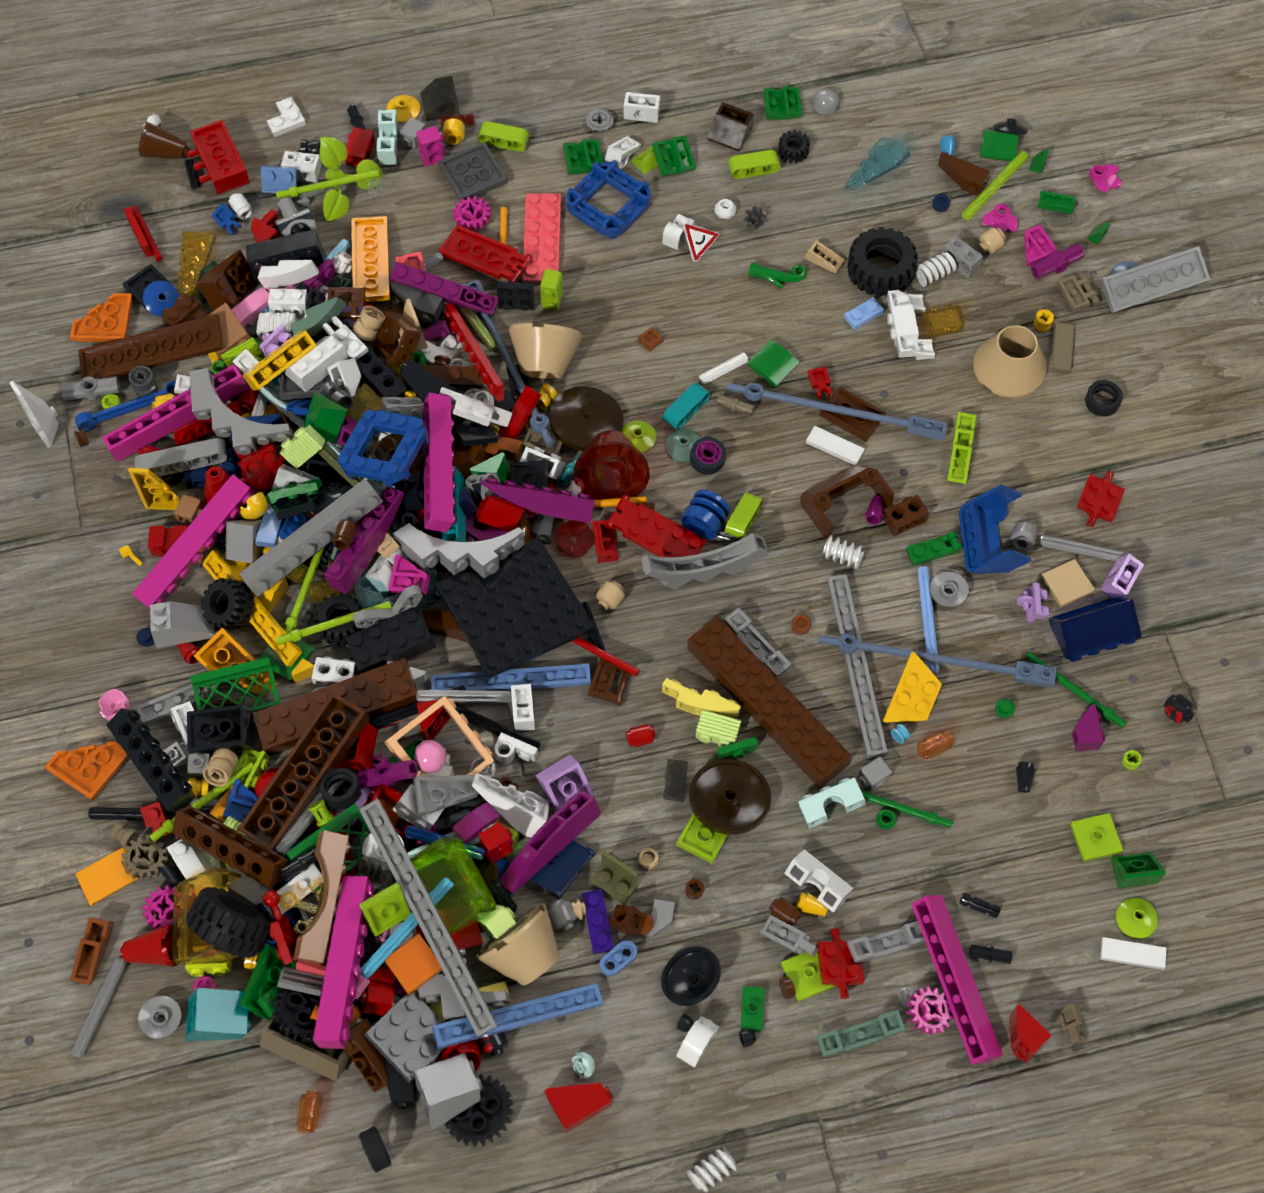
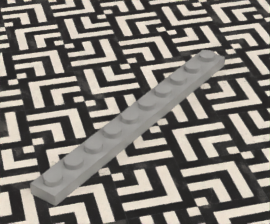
[827,574,888,758]

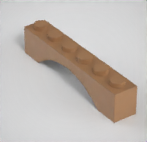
[293,830,350,964]

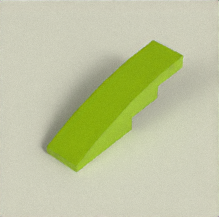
[947,412,977,484]

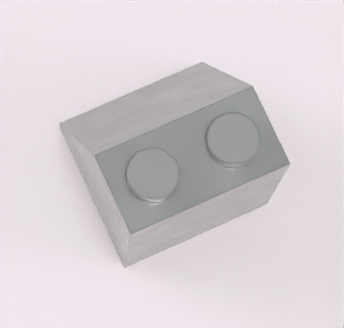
[415,1053,483,1130]

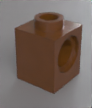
[609,905,647,935]

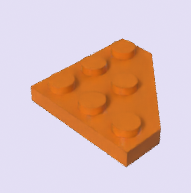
[70,293,133,343]
[44,741,129,802]

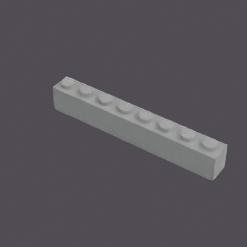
[239,478,383,597]

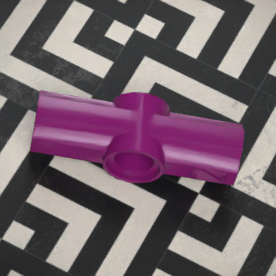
[1030,244,1085,279]
[357,759,418,788]

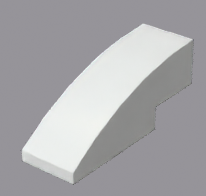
[258,260,319,289]

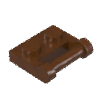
[588,658,632,706]

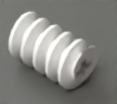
[916,252,956,287]
[822,535,865,570]
[687,1145,737,1193]

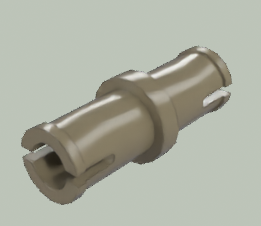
[716,394,755,416]

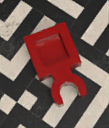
[807,367,831,399]
[140,801,169,836]

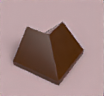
[452,440,489,486]

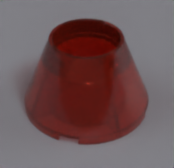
[573,430,650,500]

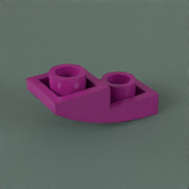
[452,802,500,843]

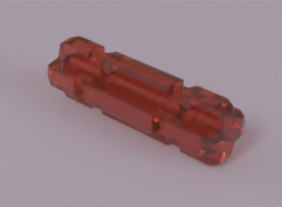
[440,114,474,127]

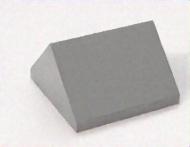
[226,518,264,563]

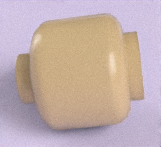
[978,227,1006,254]
[596,580,625,610]

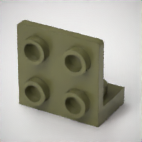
[590,851,639,905]

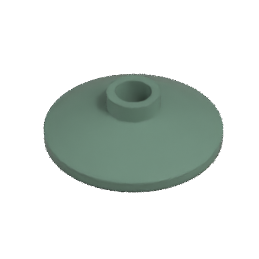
[665,429,700,462]

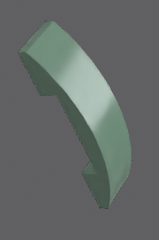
[816,1010,905,1058]

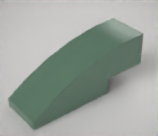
[291,297,346,337]

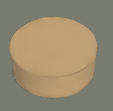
[638,848,659,870]

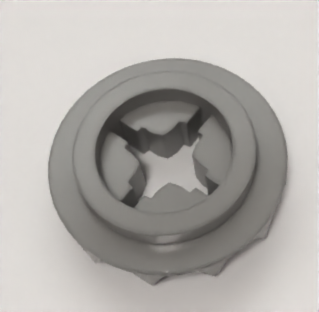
[586,109,614,133]

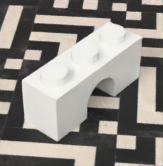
[784,849,854,913]

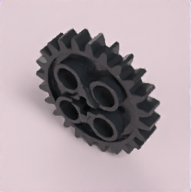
[273,987,323,1043]
[444,1074,514,1147]

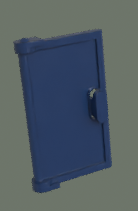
[530,840,596,900]

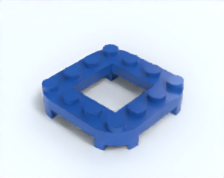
[566,161,651,239]
[338,410,429,487]

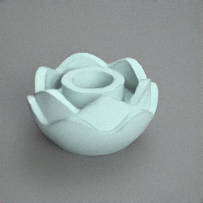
[572,1052,595,1079]

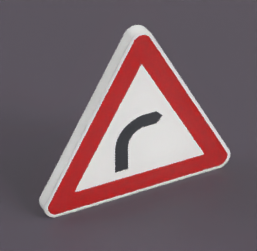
[683,223,719,262]

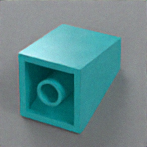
[185,988,251,1041]

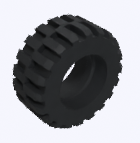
[847,227,918,297]
[186,887,272,958]

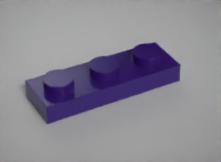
[582,889,614,955]

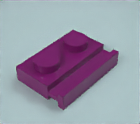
[303,258,336,294]

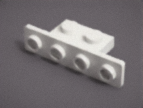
[439,387,512,427]

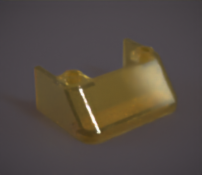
[172,867,241,965]

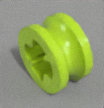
[1122,750,1142,770]

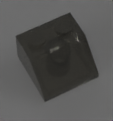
[420,76,460,121]

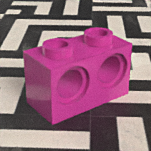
[416,126,446,167]

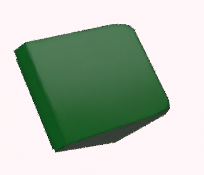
[1029,149,1049,173]
[1087,221,1110,244]

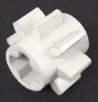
[331,252,352,274]

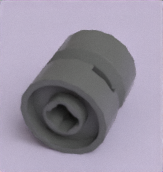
[129,366,158,398]
[318,382,353,411]

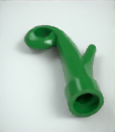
[748,262,807,288]

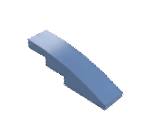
[255,497,288,548]

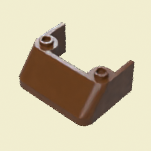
[800,465,894,541]

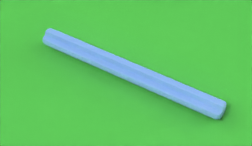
[918,566,939,674]

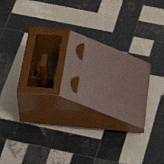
[197,250,256,311]

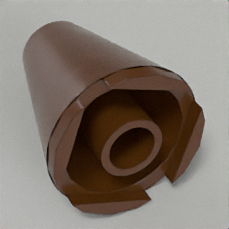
[138,122,189,159]

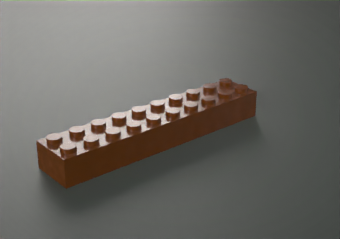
[687,616,852,789]

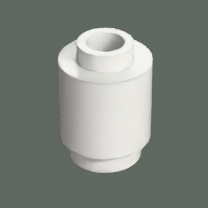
[228,193,252,220]

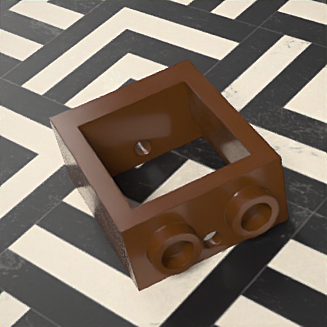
[373,311,422,365]

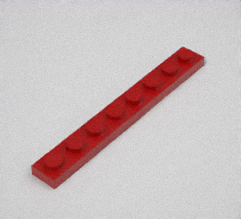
[444,303,504,401]

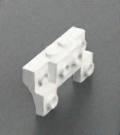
[887,290,935,360]

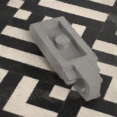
[760,915,818,957]

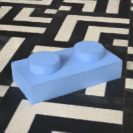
[844,297,884,330]

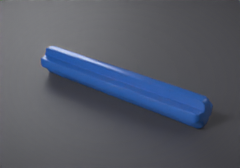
[405,825,485,860]

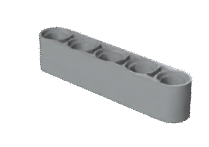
[134,438,227,477]

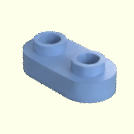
[600,941,637,977]

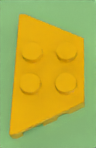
[882,652,942,723]

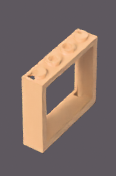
[384,696,494,781]

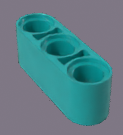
[662,382,711,430]

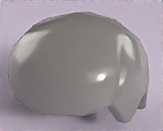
[812,89,839,115]

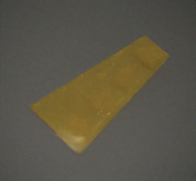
[177,231,217,295]

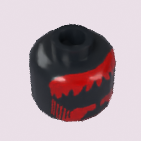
[1164,694,1195,724]
[478,1032,508,1057]

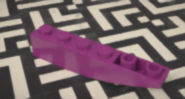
[390,261,499,315]
[479,477,595,523]
[324,487,404,594]
[500,790,601,894]

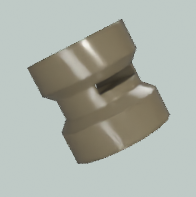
[109,821,139,847]

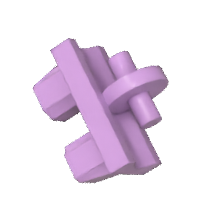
[259,325,292,358]
[1017,582,1049,622]

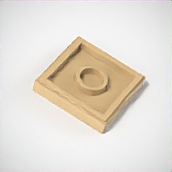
[1041,559,1095,608]

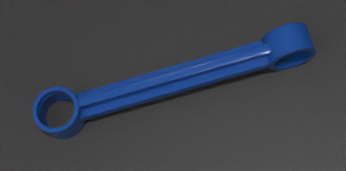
[75,380,179,432]

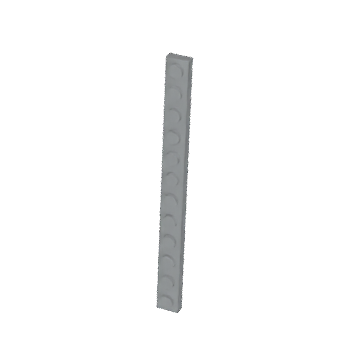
[359,799,498,1037]

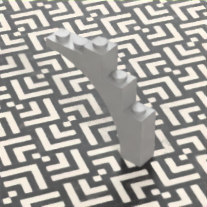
[189,368,293,455]
[394,523,525,578]
[641,533,769,590]
[390,923,510,1022]

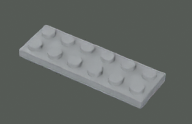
[1100,246,1211,313]

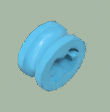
[890,724,910,744]

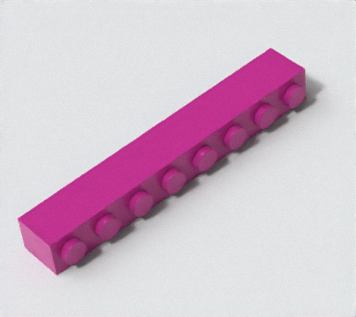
[102,364,249,462]
[423,392,455,533]
[132,474,254,608]
[313,876,375,1049]
[911,895,1003,1065]

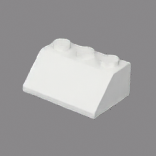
[283,335,348,392]

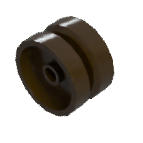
[372,434,421,483]

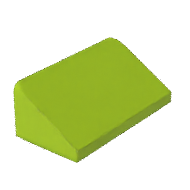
[631,146,658,174]

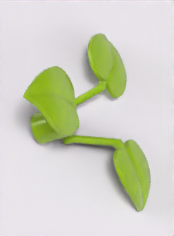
[320,137,383,221]

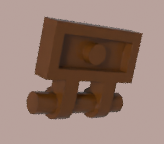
[328,287,366,321]

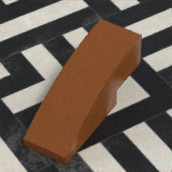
[481,436,523,462]
[70,917,114,985]

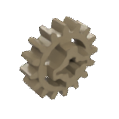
[122,836,168,881]

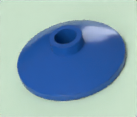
[143,281,179,317]

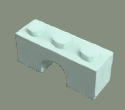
[377,110,398,165]
[798,777,865,829]

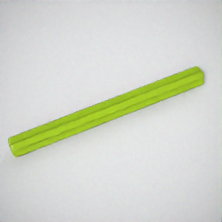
[961,150,1029,221]

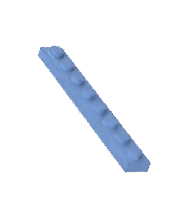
[431,664,591,691]
[432,983,603,1049]

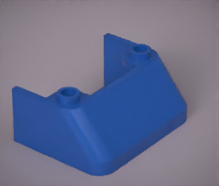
[959,484,1032,574]

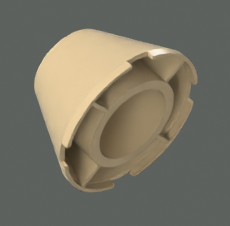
[509,323,583,379]
[973,325,1047,398]
[476,903,560,986]

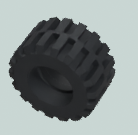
[201,578,255,629]
[314,593,364,647]

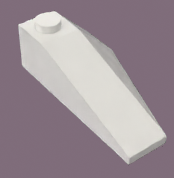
[9,381,59,448]
[472,773,550,838]
[167,839,226,897]

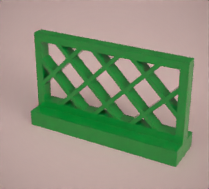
[190,657,280,712]
[284,804,371,894]

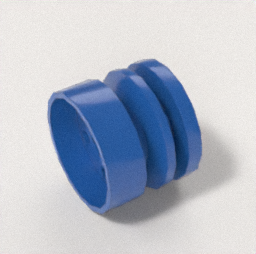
[680,489,731,540]

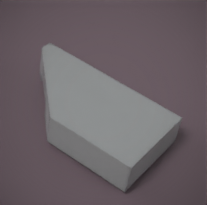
[648,899,675,939]

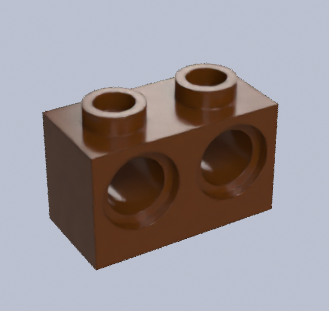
[883,495,929,536]

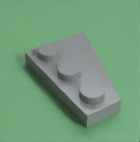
[413,775,478,817]

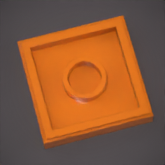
[385,934,442,995]

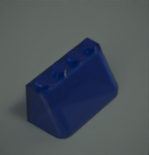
[1048,597,1142,661]

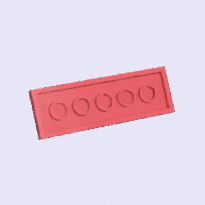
[523,193,561,284]

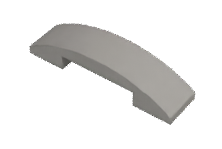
[724,608,791,677]
[847,921,925,962]

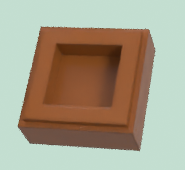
[638,327,664,351]

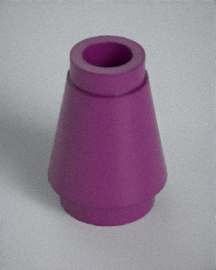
[422,320,450,341]
[865,496,884,525]

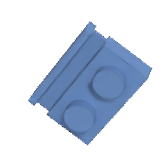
[261,166,297,193]

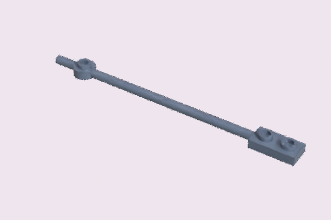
[462,279,554,447]
[726,383,947,441]
[818,633,1056,688]

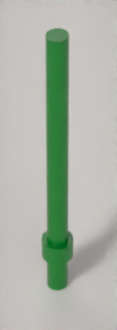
[1025,652,1127,729]
[834,782,953,828]

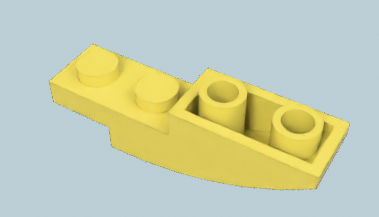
[662,678,741,718]

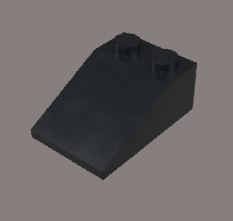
[187,704,255,752]

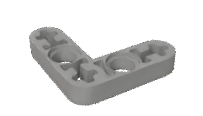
[353,585,423,628]

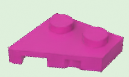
[1024,224,1058,267]
[388,554,430,595]

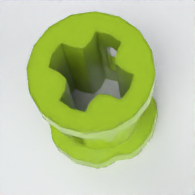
[308,799,334,827]

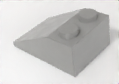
[150,601,215,648]

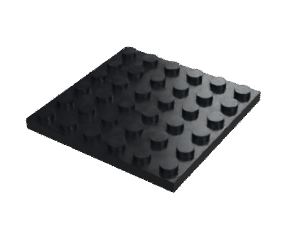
[435,538,595,679]

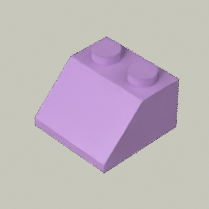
[535,755,594,812]

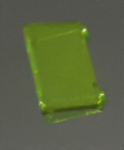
[410,837,496,935]

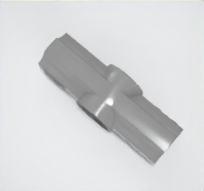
[60,376,120,401]

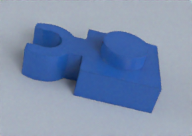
[211,203,242,235]

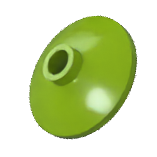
[619,421,657,454]
[1116,898,1158,939]

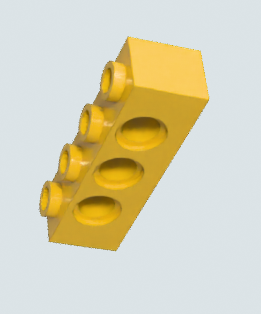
[242,330,317,390]

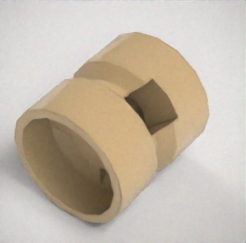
[352,306,385,341]
[203,748,239,787]

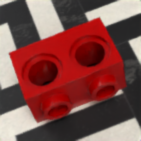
[478,821,514,864]

